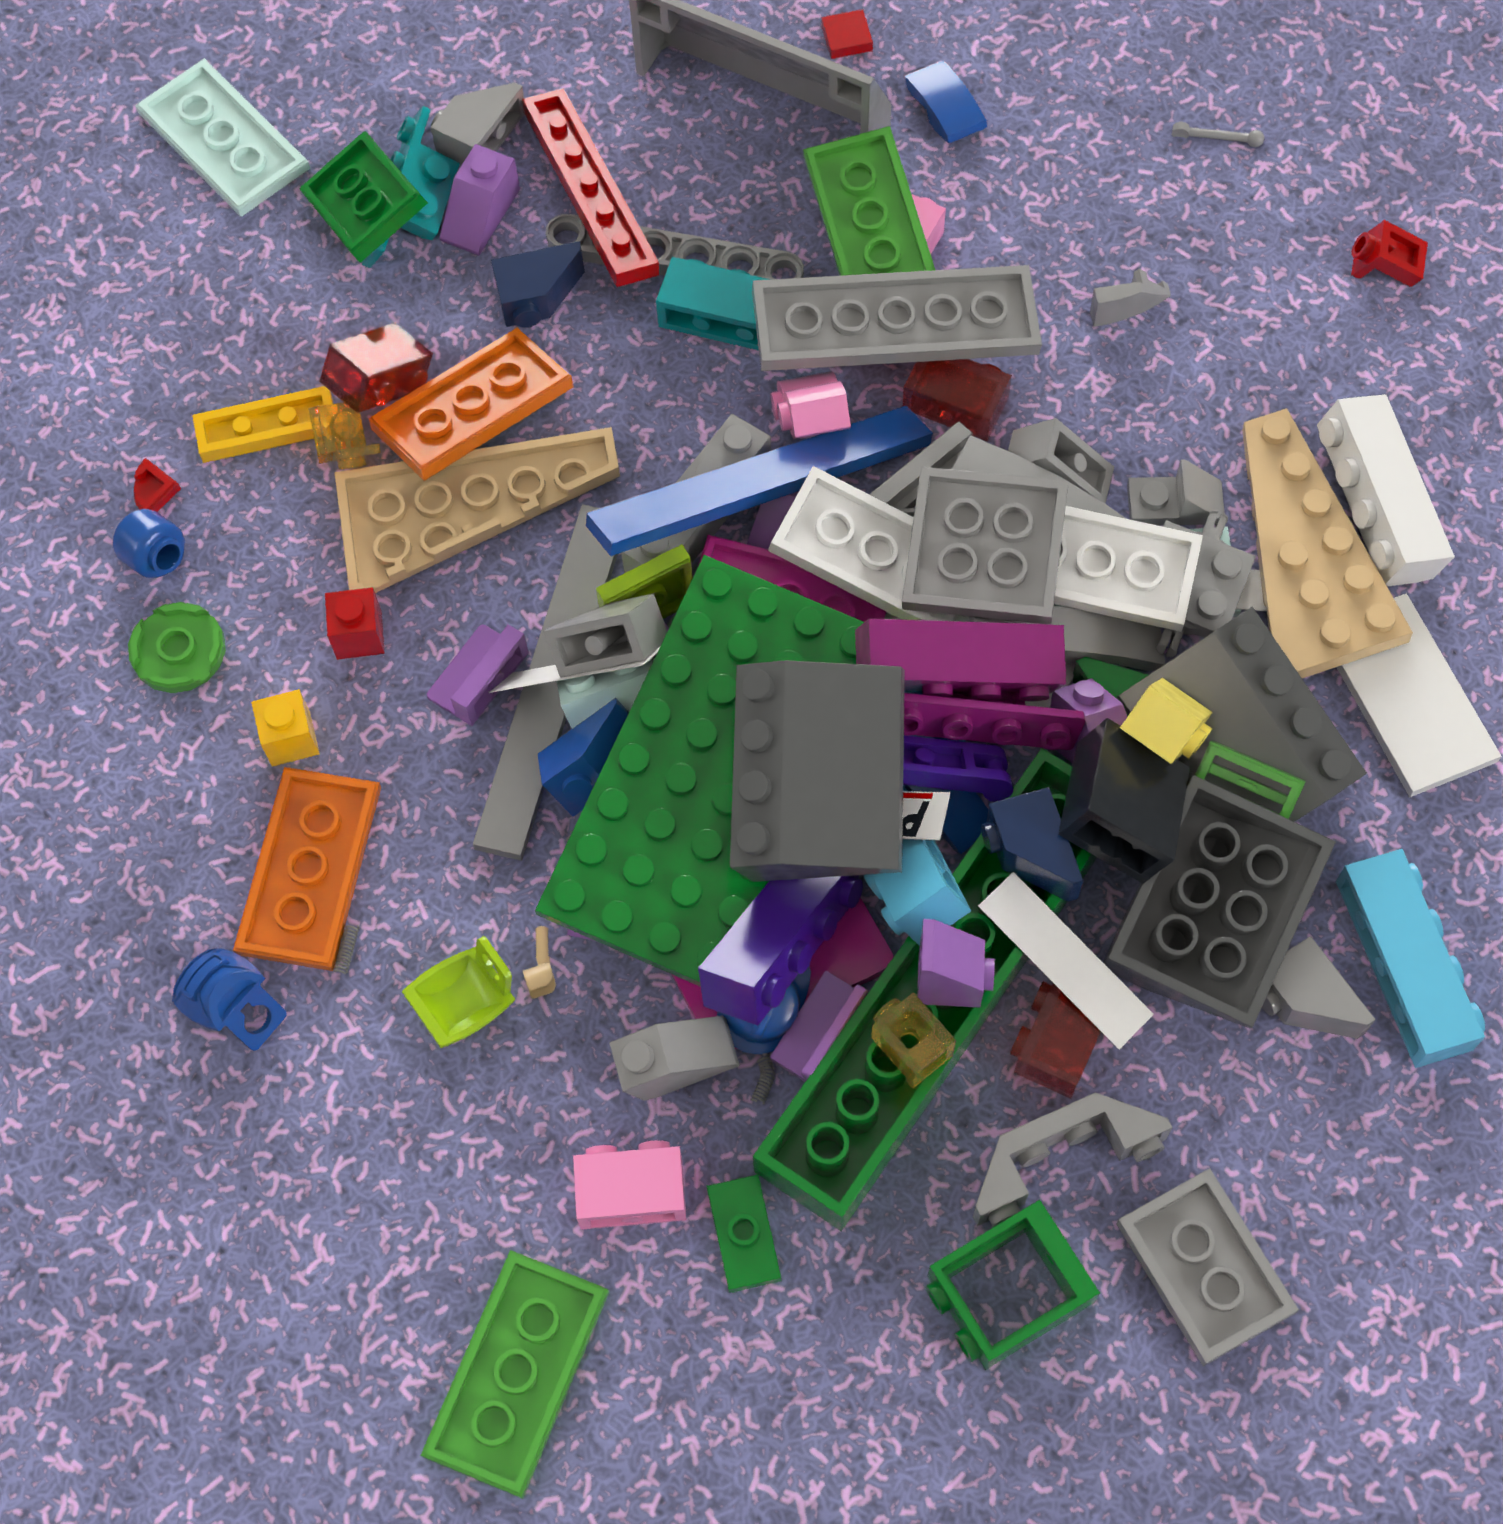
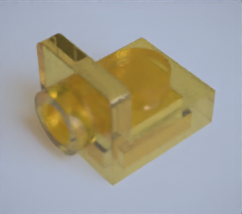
[308,401,381,470]

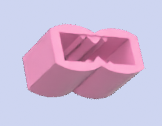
[770,371,851,439]

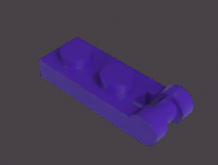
[903,735,1013,802]

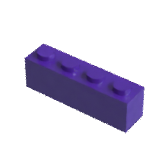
[698,875,863,1026]

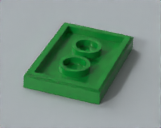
[300,131,428,263]

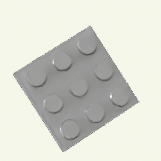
[902,467,1068,624]

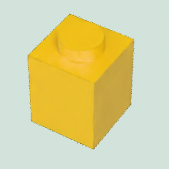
[251,689,320,767]

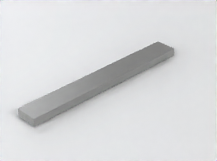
[473,504,618,861]

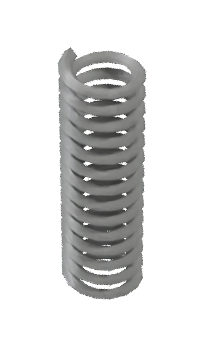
[333,925,360,974]

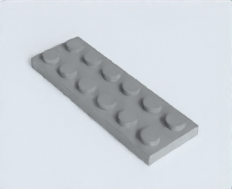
[752,265,1042,371]

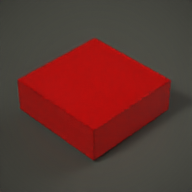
[821,9,873,59]

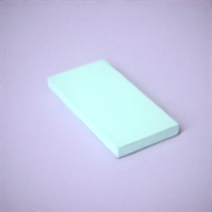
[135,58,310,217]

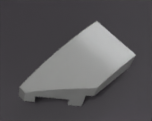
[1090,269,1171,327]

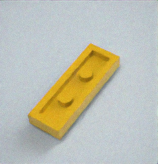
[192,385,340,463]

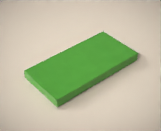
[803,126,935,276]
[420,1250,609,1499]

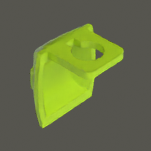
[402,936,515,1048]

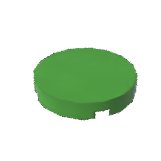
[128,602,226,693]

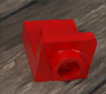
[1351,220,1428,287]

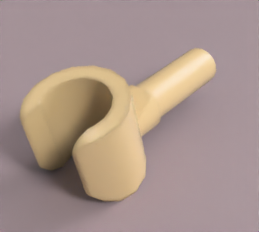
[523,926,556,999]

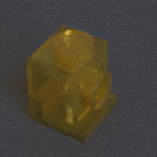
[871,992,956,1088]

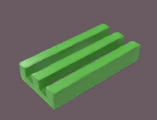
[1195,740,1306,819]

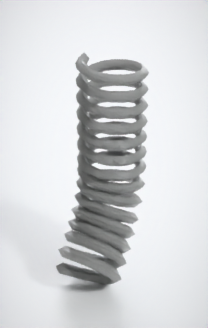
[750,1053,775,1104]

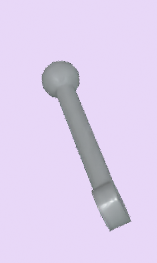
[1172,122,1265,148]

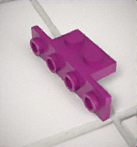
[904,692,1085,750]

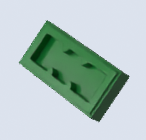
[707,1175,782,1293]

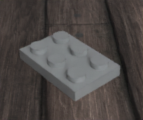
[1116,1168,1299,1367]

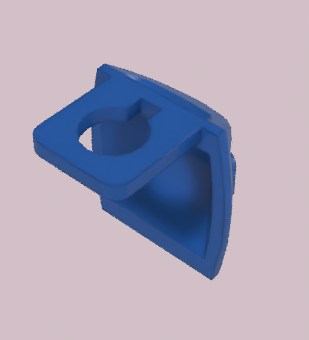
[172,948,287,1051]

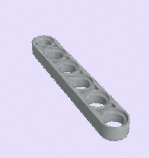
[546,214,804,279]

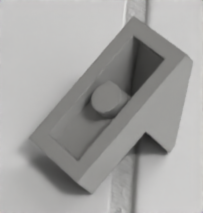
[1127,459,1225,525]

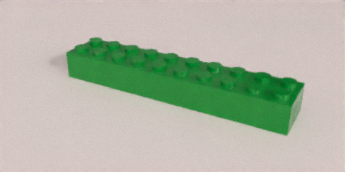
[753,748,1097,1231]

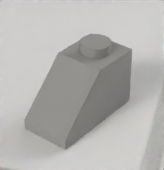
[430,82,524,165]
[1008,418,1114,503]
[543,593,667,678]
[1262,936,1376,1039]
[609,1016,740,1101]

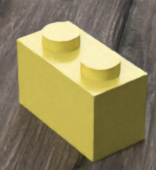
[1120,678,1213,764]

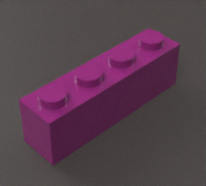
[855,618,1066,702]

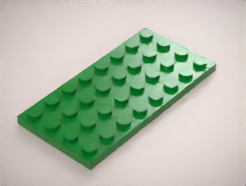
[535,555,864,987]

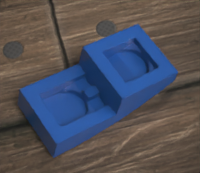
[905,60,987,144]

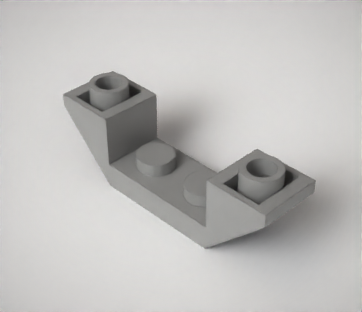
[973,1092,1173,1227]

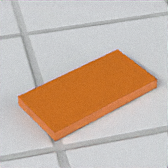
[368,328,573,481]
[233,767,381,971]

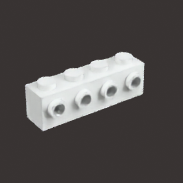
[1317,394,1455,587]

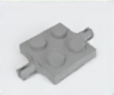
[1156,510,1256,657]

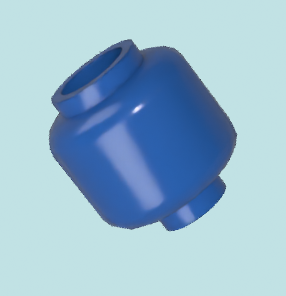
[113,508,185,579]

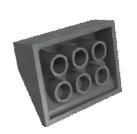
[1116,606,1367,822]
[730,660,905,882]
[1103,775,1336,1029]

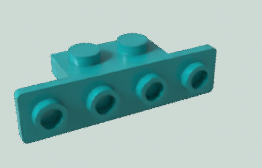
[362,106,460,268]

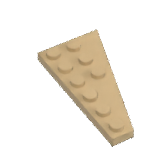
[1242,408,1413,678]
[334,427,620,593]

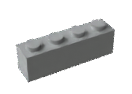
[621,414,771,573]

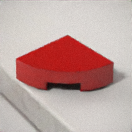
[134,458,181,512]

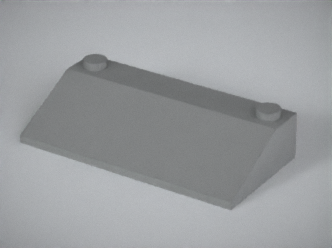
[629,0,892,134]

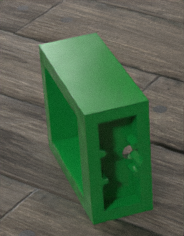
[925,1200,1100,1370]

